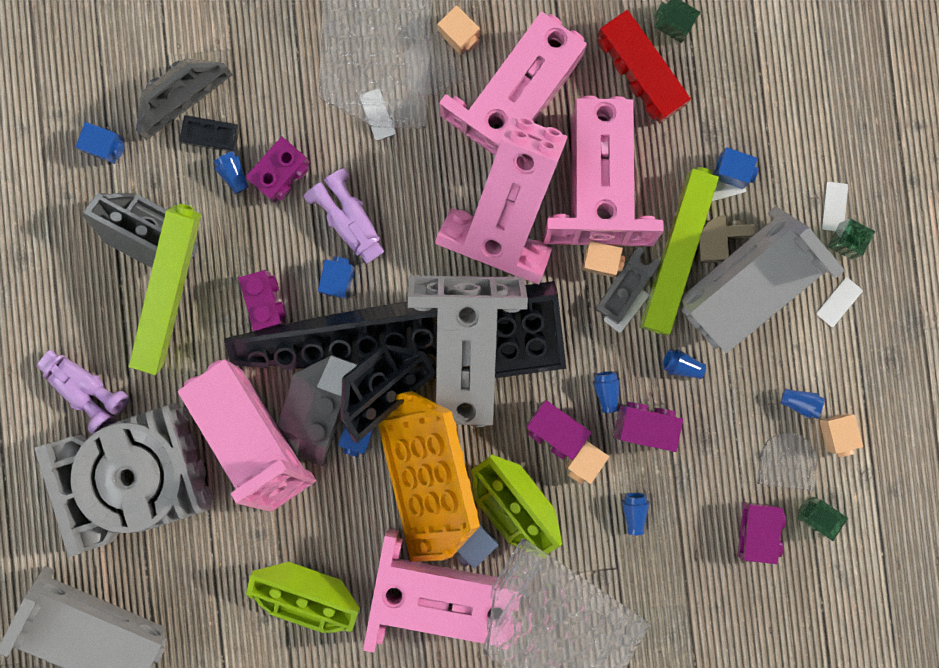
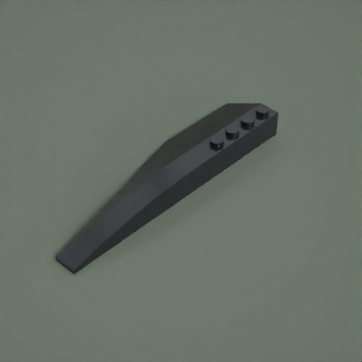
[224,281,567,382]

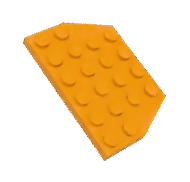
[378,391,480,562]

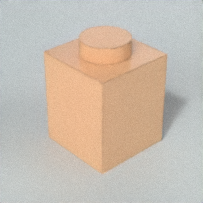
[437,5,480,55]
[582,241,625,277]
[819,414,863,457]
[565,441,610,484]

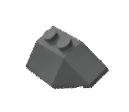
[136,58,233,140]
[82,193,199,268]
[277,355,358,466]

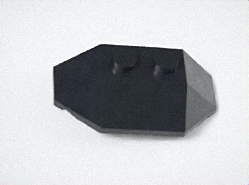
[341,344,436,443]

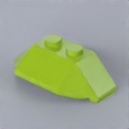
[471,455,562,559]
[246,562,360,633]

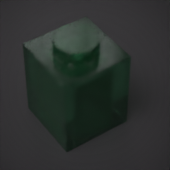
[654,0,701,44]
[827,218,875,260]
[797,496,848,541]

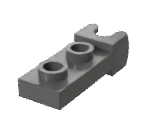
[595,247,660,324]

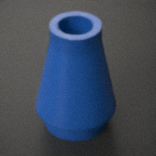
[213,151,249,194]
[663,349,706,379]
[593,371,620,413]
[780,388,825,419]
[622,493,650,536]

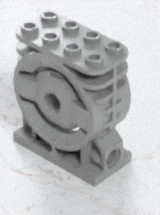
[34,403,215,558]

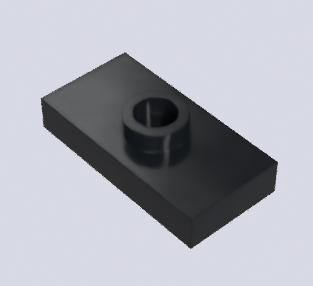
[179,115,240,153]

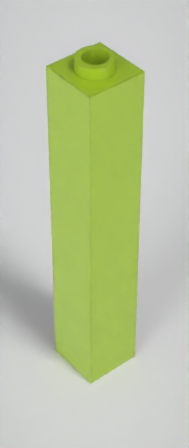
[639,167,719,336]
[129,204,202,376]

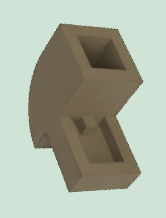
[695,215,755,264]

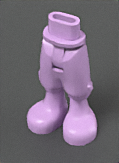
[303,168,385,264]
[37,350,129,435]

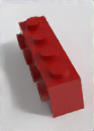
[597,9,691,124]

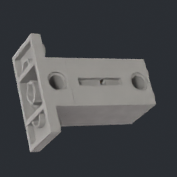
[681,206,845,353]
[408,275,528,427]
[0,566,167,668]

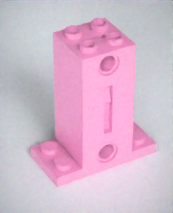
[439,11,587,156]
[544,96,663,246]
[434,115,568,285]
[177,359,317,512]
[363,529,519,653]

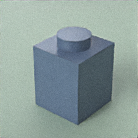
[455,523,499,569]

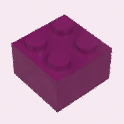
[613,402,683,452]

